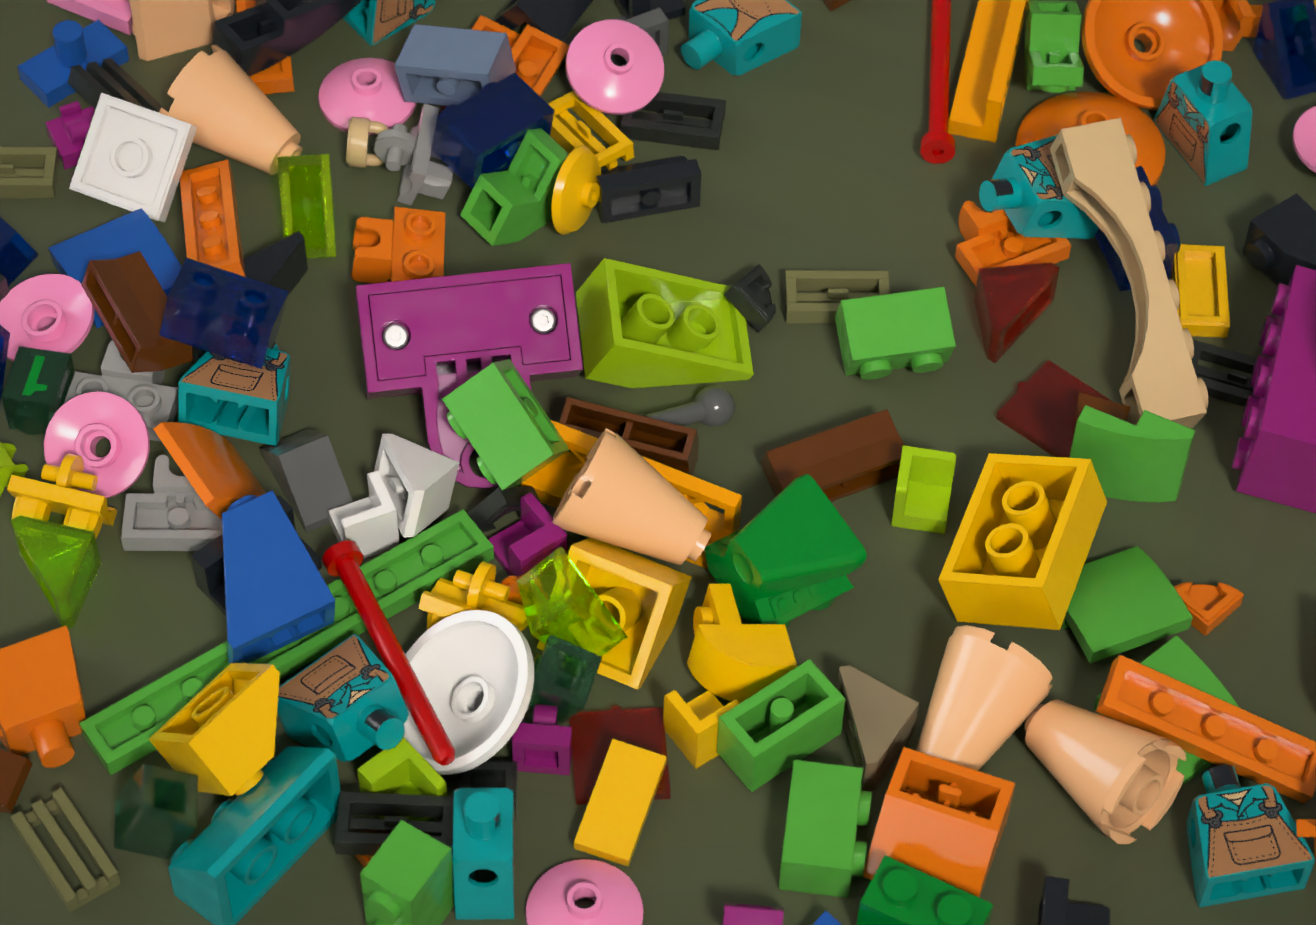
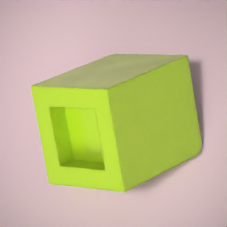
[891,445,956,534]
[357,737,447,822]

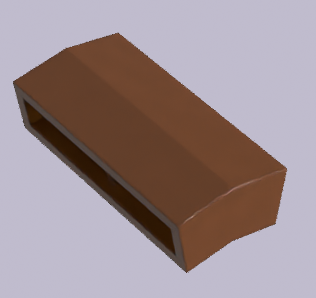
[82,251,193,373]
[559,397,699,475]
[760,409,905,502]

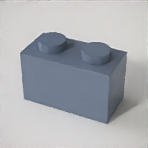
[394,24,516,111]

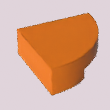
[1174,582,1244,636]

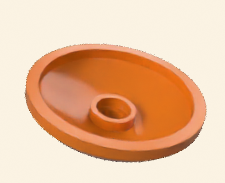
[1081,0,1223,110]
[1015,91,1166,193]

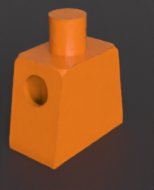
[0,626,87,768]

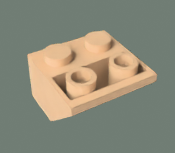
[127,0,236,61]

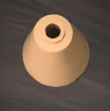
[159,45,302,175]
[552,428,711,566]
[916,625,1053,771]
[1025,700,1186,844]

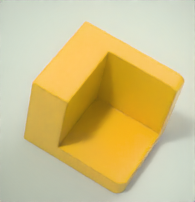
[663,690,740,769]

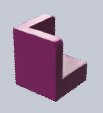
[488,492,567,581]

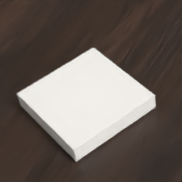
[69,93,198,223]

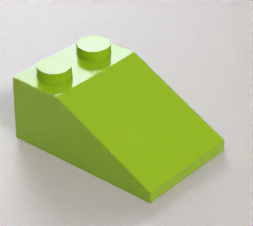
[576,258,754,388]

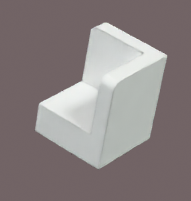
[328,470,400,559]

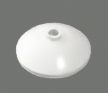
[403,610,534,775]

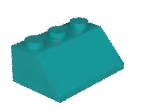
[168,746,341,925]

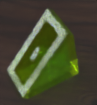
[277,153,337,258]
[10,516,101,629]
[517,547,628,671]

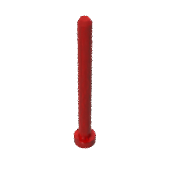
[920,0,956,164]
[322,540,455,766]

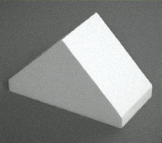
[374,433,459,537]

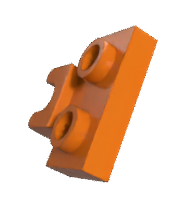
[955,200,1071,293]
[350,207,445,284]

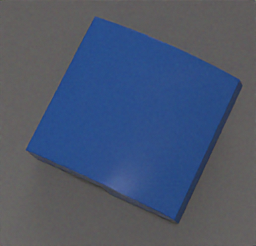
[48,208,191,328]

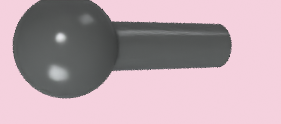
[644,386,735,426]

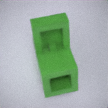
[1024,0,1084,93]
[460,128,569,246]

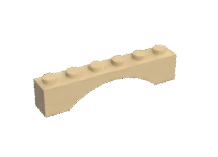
[1050,118,1209,428]

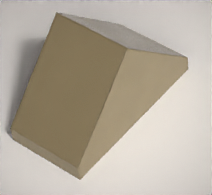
[836,665,919,791]

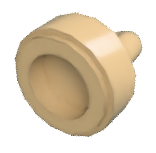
[346,117,389,168]

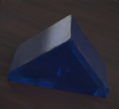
[1252,0,1316,100]

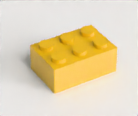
[938,453,1107,630]

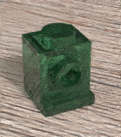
[528,635,602,723]

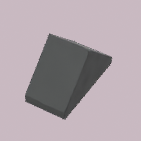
[260,428,353,533]

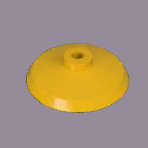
[551,145,600,235]

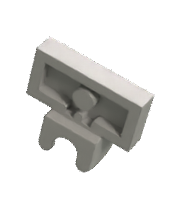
[64,340,178,442]
[121,455,222,551]

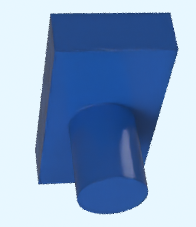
[17,19,129,108]

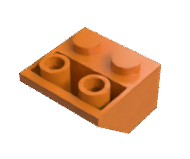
[863,747,1015,898]

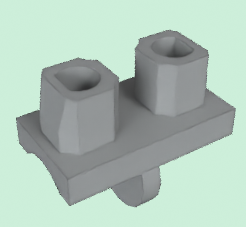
[374,103,460,206]

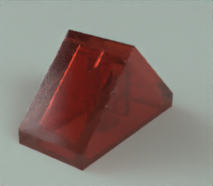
[974,263,1060,363]

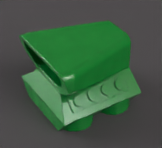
[704,474,867,628]

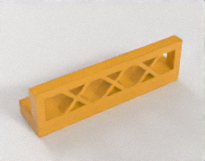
[948,0,1027,143]
[521,420,742,569]

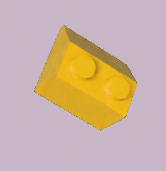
[537,538,692,690]
[149,663,280,796]

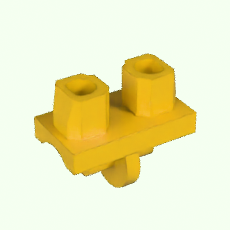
[7,453,117,549]
[418,561,533,632]

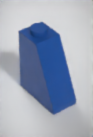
[222,490,335,664]

